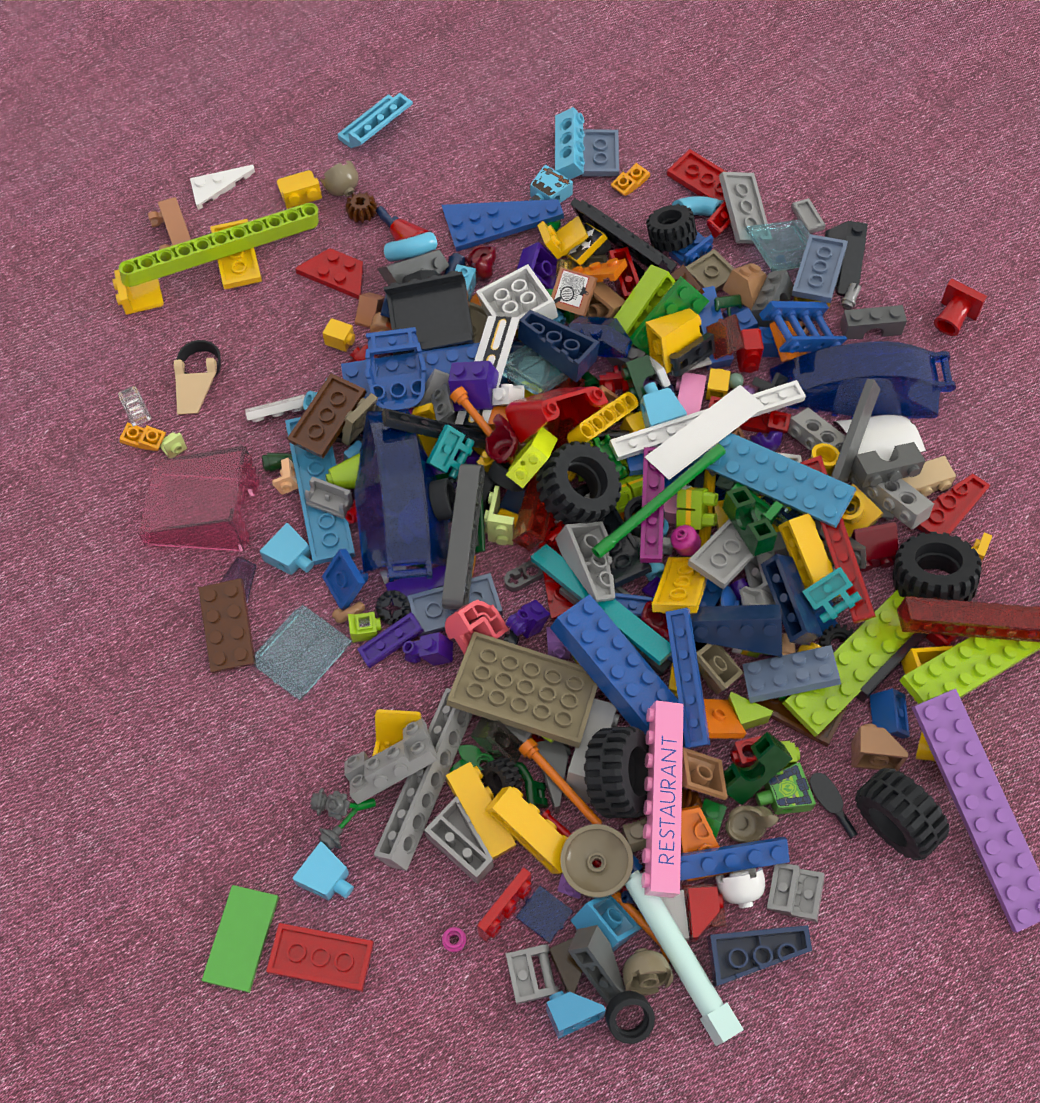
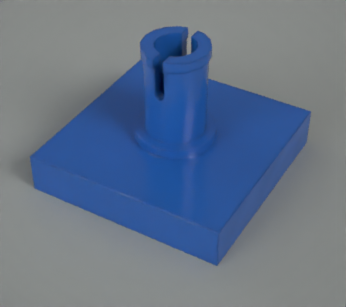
[322,548,368,610]

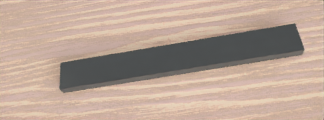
[815,379,880,541]

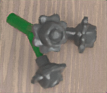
[310,788,376,850]

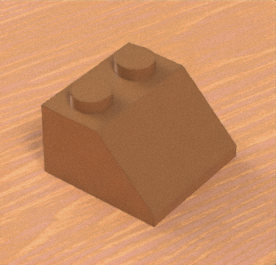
[722,263,767,310]
[574,281,625,339]
[851,724,908,771]

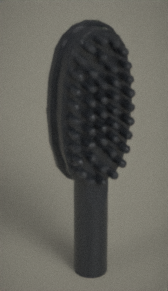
[810,773,858,839]

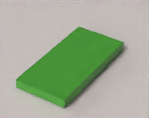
[201,885,279,993]

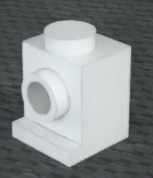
[492,384,524,406]

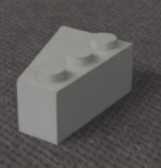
[424,796,494,884]

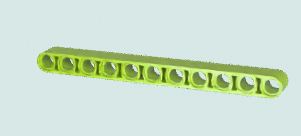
[119,203,319,287]

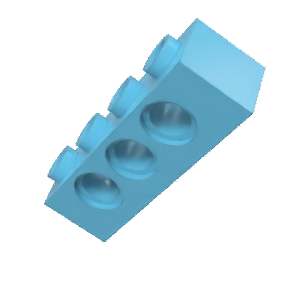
[555,107,585,180]

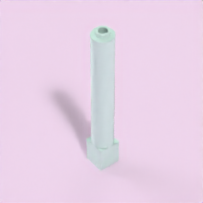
[625,870,744,1046]

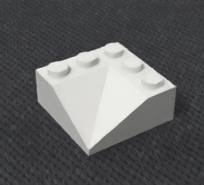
[476,264,559,329]

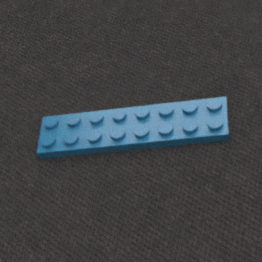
[285,417,356,565]
[692,433,856,528]

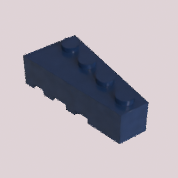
[518,310,600,382]

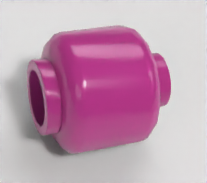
[670,525,701,557]

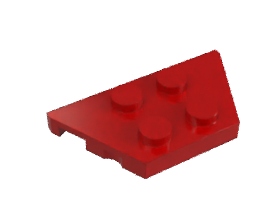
[295,248,364,299]

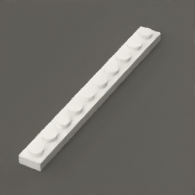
[609,380,806,461]

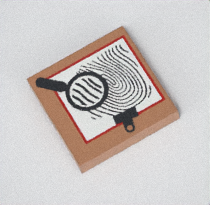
[551,267,598,317]

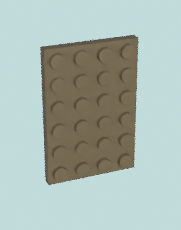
[446,631,598,748]

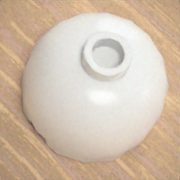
[716,868,765,908]

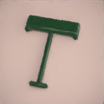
[714,294,742,351]

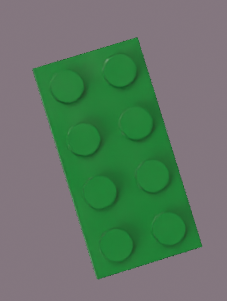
[628,276,709,356]

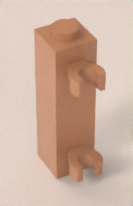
[148,197,191,250]

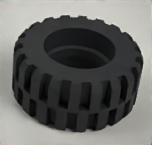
[536,441,622,525]
[892,532,982,613]
[584,726,649,818]
[855,768,949,861]

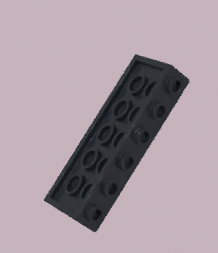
[570,198,677,274]

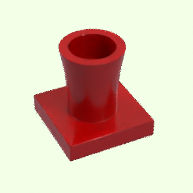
[934,278,987,336]

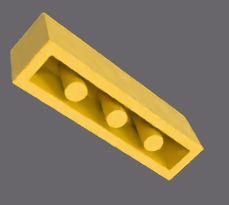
[778,514,841,598]
[445,762,516,860]
[485,787,568,874]

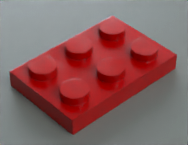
[477,867,532,942]

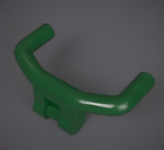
[514,762,548,809]

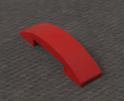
[708,396,791,434]

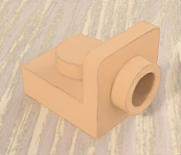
[272,458,298,495]

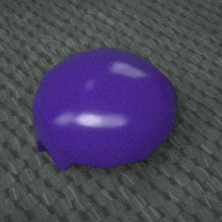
[749,431,783,451]

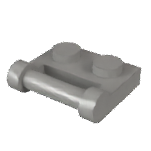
[505,944,559,1005]

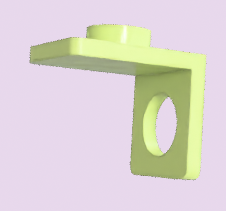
[160,432,187,460]

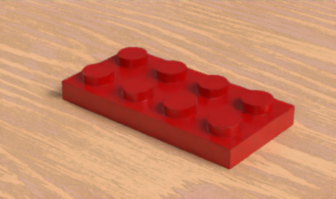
[667,149,727,202]
[266,923,374,992]

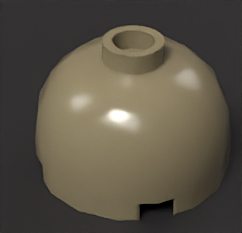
[321,160,359,197]
[623,948,673,996]

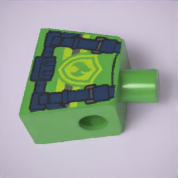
[755,762,816,815]

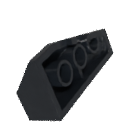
[825,221,868,296]

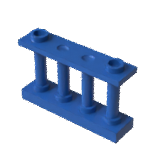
[759,301,847,353]

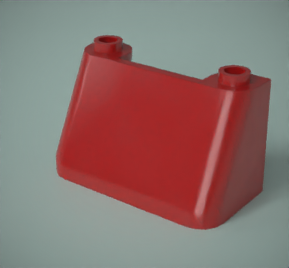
[505,386,609,444]

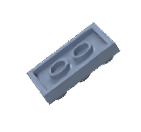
[582,129,619,176]

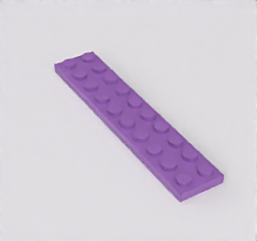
[911,689,1040,932]

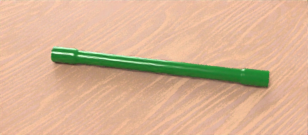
[592,444,726,559]

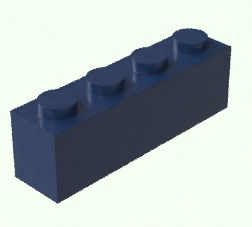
[760,554,823,645]

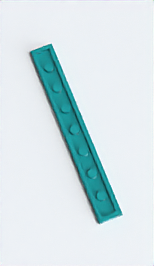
[531,544,672,666]

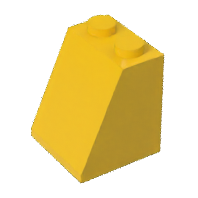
[645,308,702,374]

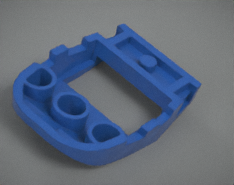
[365,327,426,411]

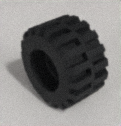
[646,204,697,252]

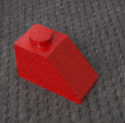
[686,887,723,942]

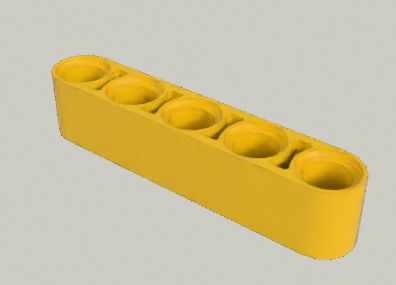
[567,392,638,443]

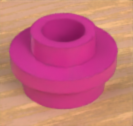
[442,927,466,952]

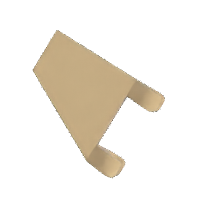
[174,358,217,415]

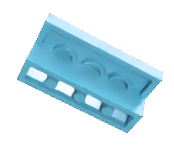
[337,93,413,148]

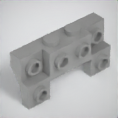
[739,549,775,605]
[344,718,437,805]

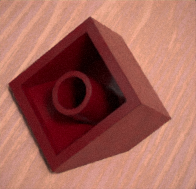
[851,522,899,572]

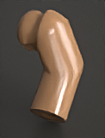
[332,601,365,624]

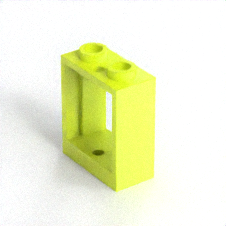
[506,427,558,488]

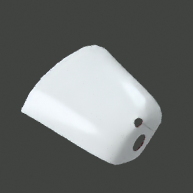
[833,415,926,461]

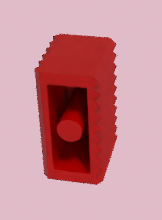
[736,328,764,373]

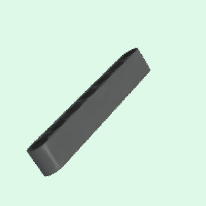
[442,464,485,610]

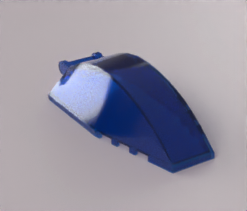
[769,341,956,419]
[354,409,448,582]

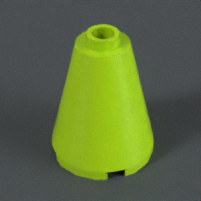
[325,446,386,489]

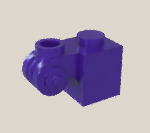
[506,599,550,639]
[403,632,453,666]

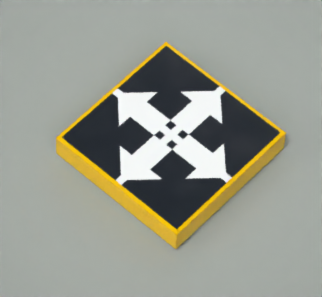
[565,223,607,266]

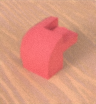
[445,600,509,655]

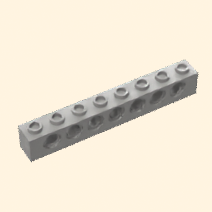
[788,408,934,529]
[374,688,473,871]

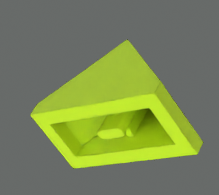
[728,692,773,730]

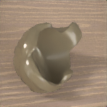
[725,805,779,843]

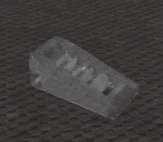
[118,386,152,427]

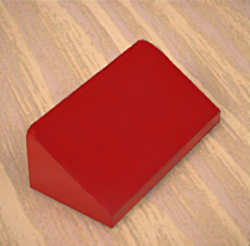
[706,200,731,239]

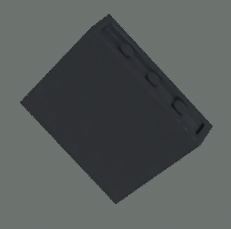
[383,271,475,356]

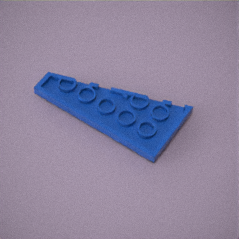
[441,199,564,252]

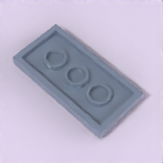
[792,234,848,303]
[407,573,503,637]
[742,645,841,703]

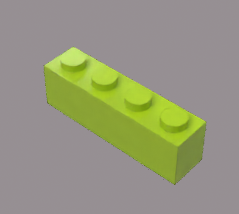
[606,265,676,346]

